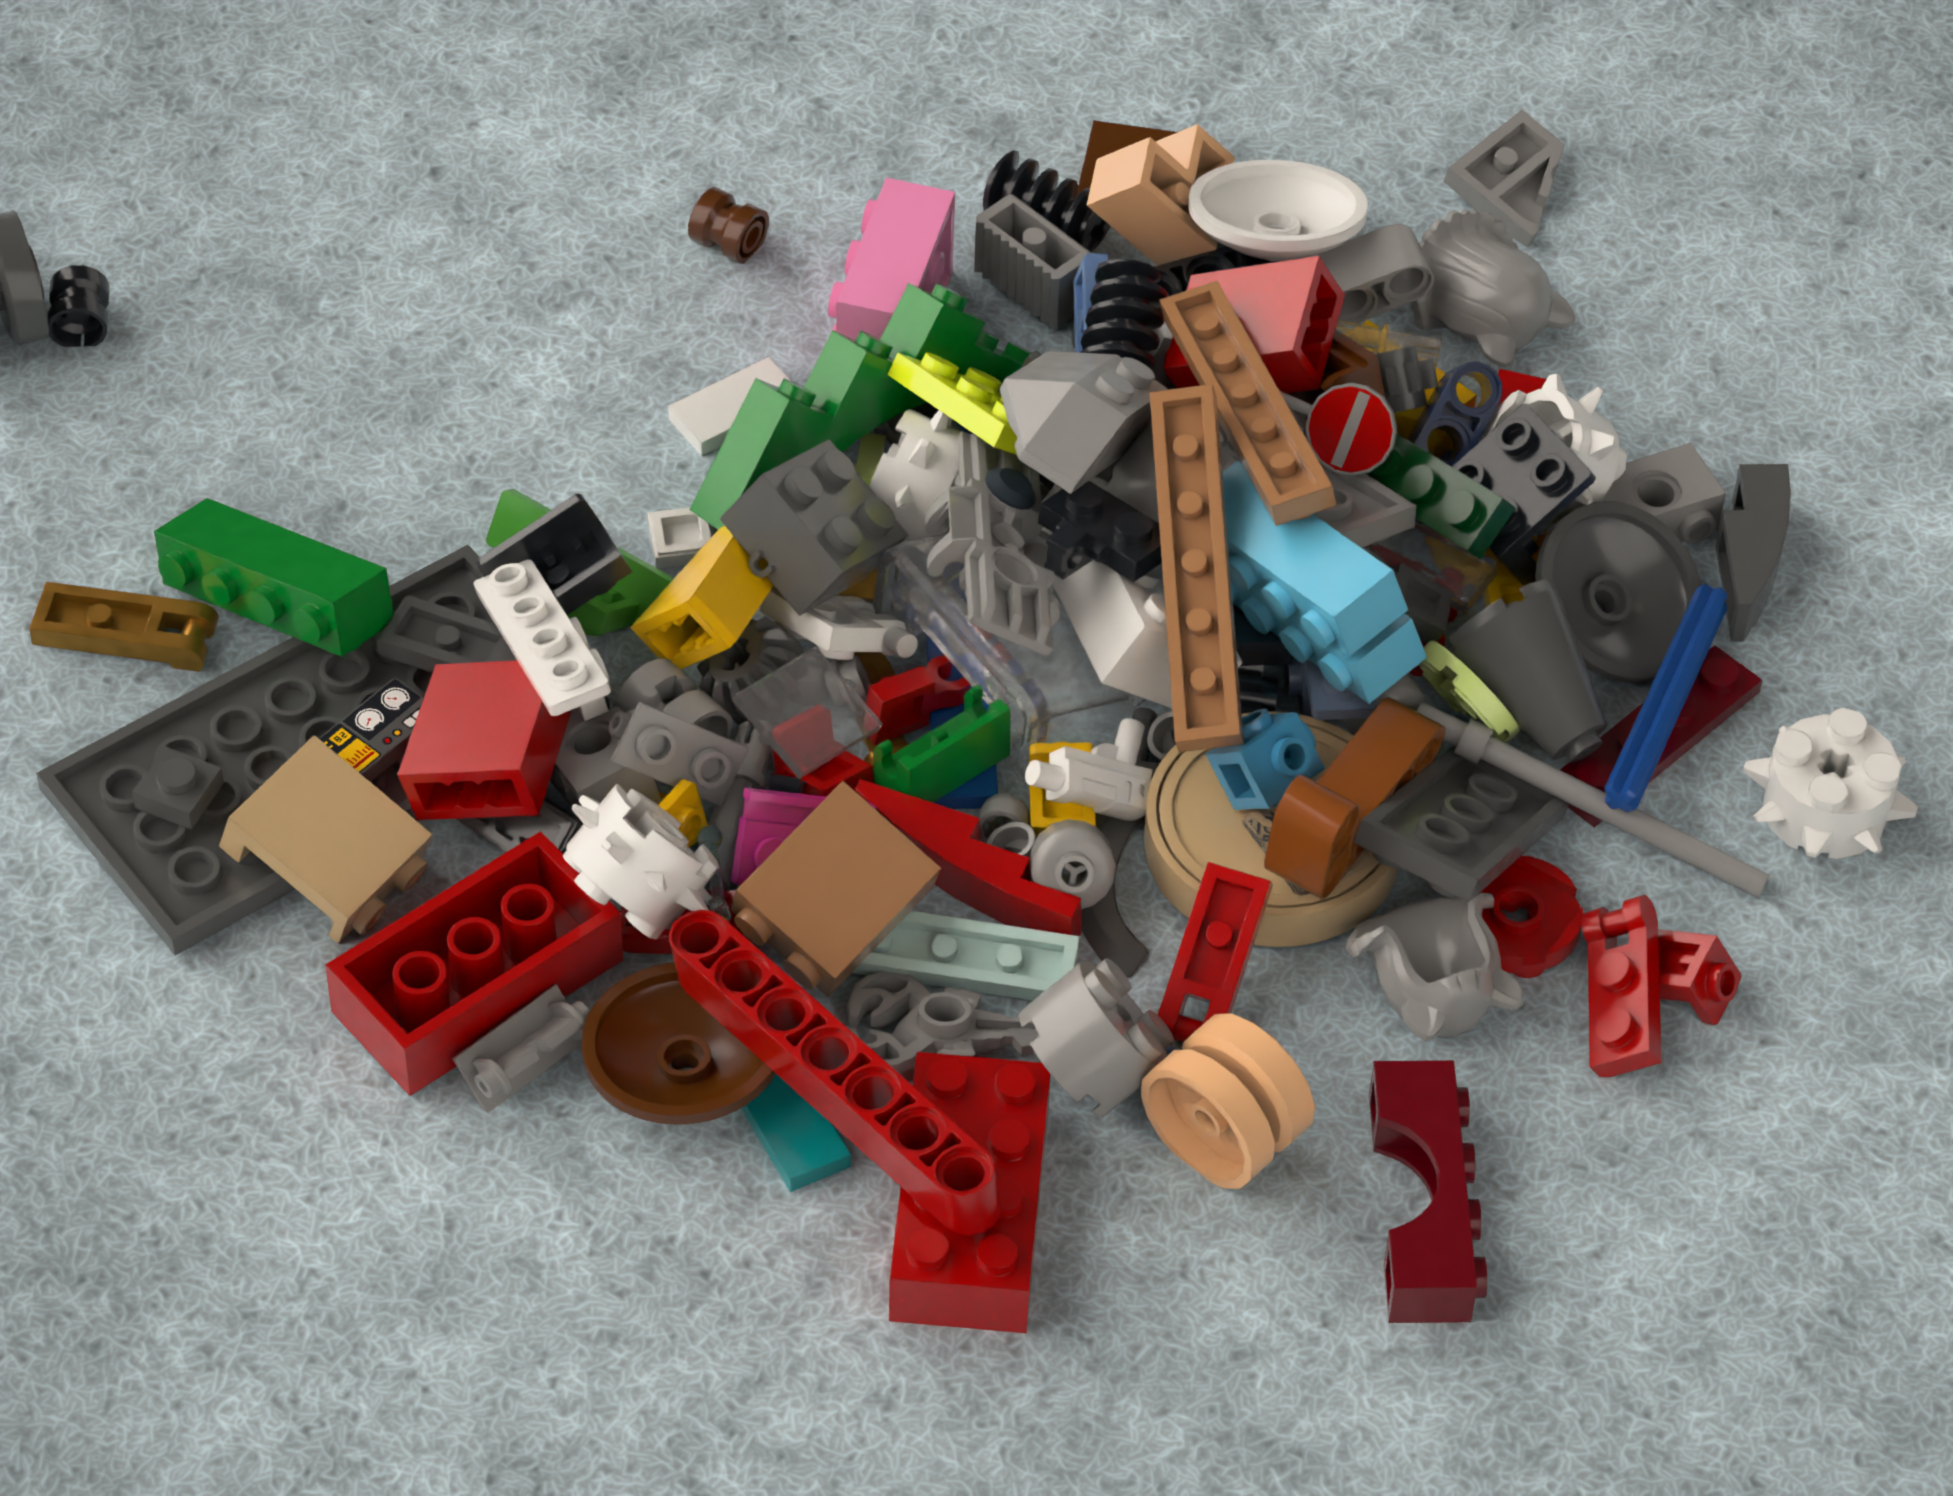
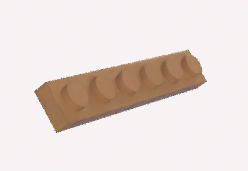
[1160,281,1337,526]
[1150,384,1244,752]

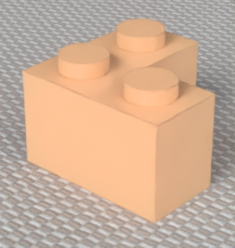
[1087,124,1235,266]

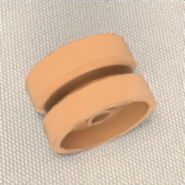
[1141,1013,1315,1189]

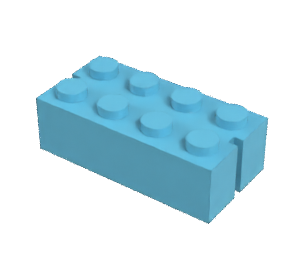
[1222,460,1427,704]

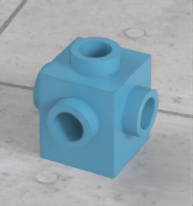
[1205,709,1325,810]

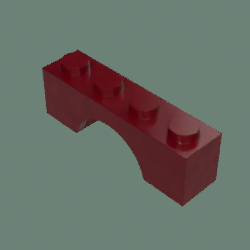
[1368,1060,1487,1323]

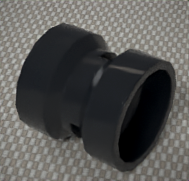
[48,265,110,347]

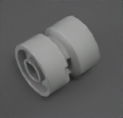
[612,658,733,739]

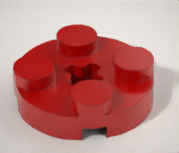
[1480,856,1583,978]

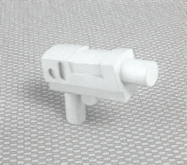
[1025,718,1153,821]

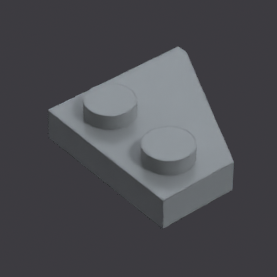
[1443,110,1565,247]

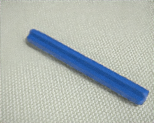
[1604,584,1728,813]

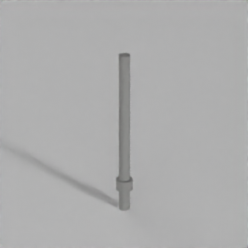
[1417,702,1770,898]

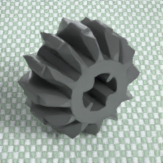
[697,616,808,725]

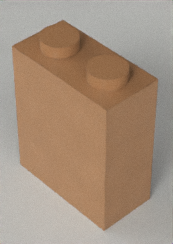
[730,781,941,997]

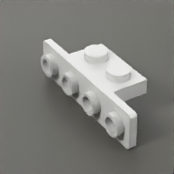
[474,559,611,721]

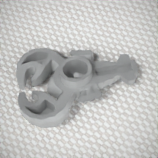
[847,971,1039,1082]

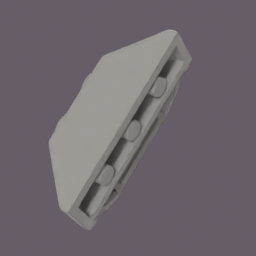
[1000,351,1168,494]

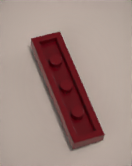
[1560,645,1762,828]

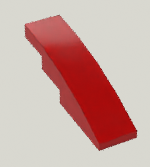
[855,779,1082,936]

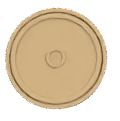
[1144,711,1399,947]

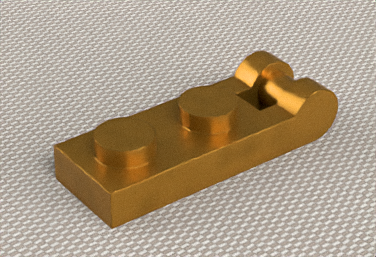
[29,582,219,672]

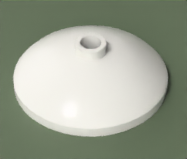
[1188,160,1368,261]

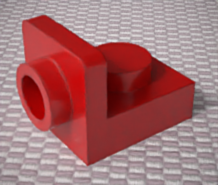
[1658,929,1741,1025]

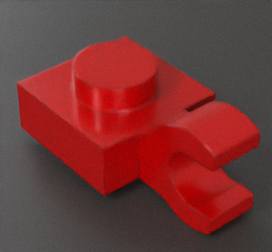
[862,655,971,746]

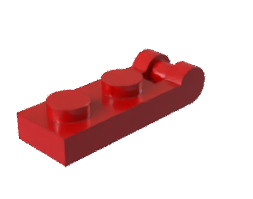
[1157,862,1273,1046]
[1581,895,1662,1077]

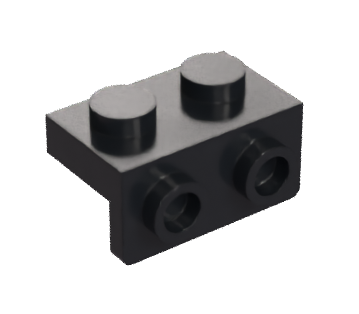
[476,494,632,615]

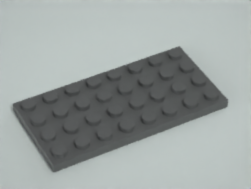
[36,545,610,955]

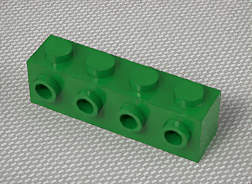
[154,498,393,657]

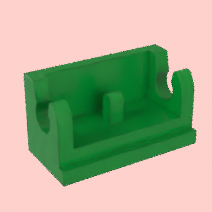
[873,684,1010,803]

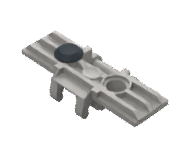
[925,431,1060,656]

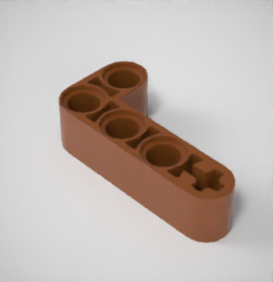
[1264,697,1446,900]

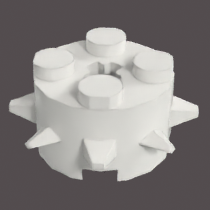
[1481,373,1627,536]
[869,409,961,556]
[1743,708,1918,859]
[563,784,719,940]

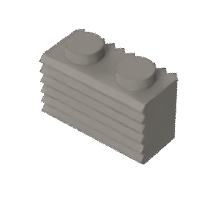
[974,194,1091,329]

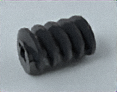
[983,150,1111,253]
[1080,259,1169,370]

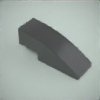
[1715,464,1791,641]

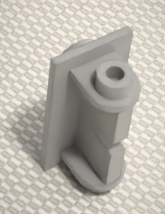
[609,702,749,806]
[452,984,590,1113]

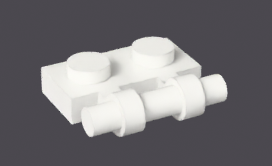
[760,588,918,660]

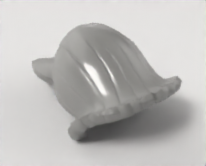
[1411,209,1576,368]
[1345,892,1523,1041]

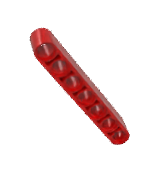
[669,910,1001,1236]

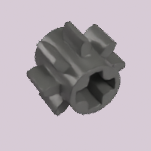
[1375,346,1439,413]

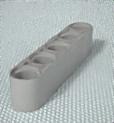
[1147,224,1434,357]

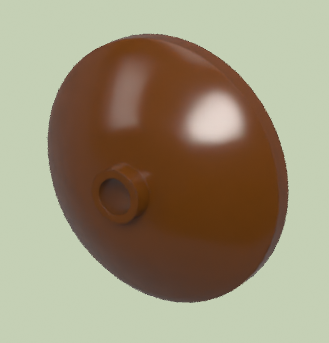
[581,962,776,1125]

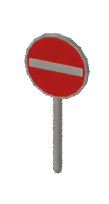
[1280,382,1397,476]

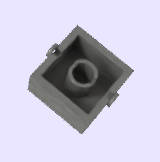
[719,439,909,616]

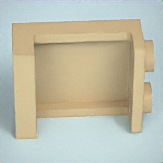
[219,735,433,944]

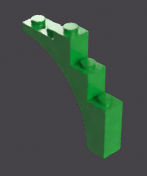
[689,283,1032,529]

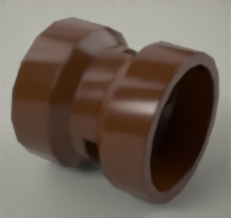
[688,187,769,264]

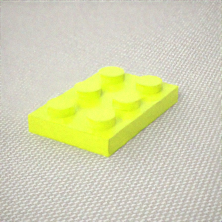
[887,352,1018,455]

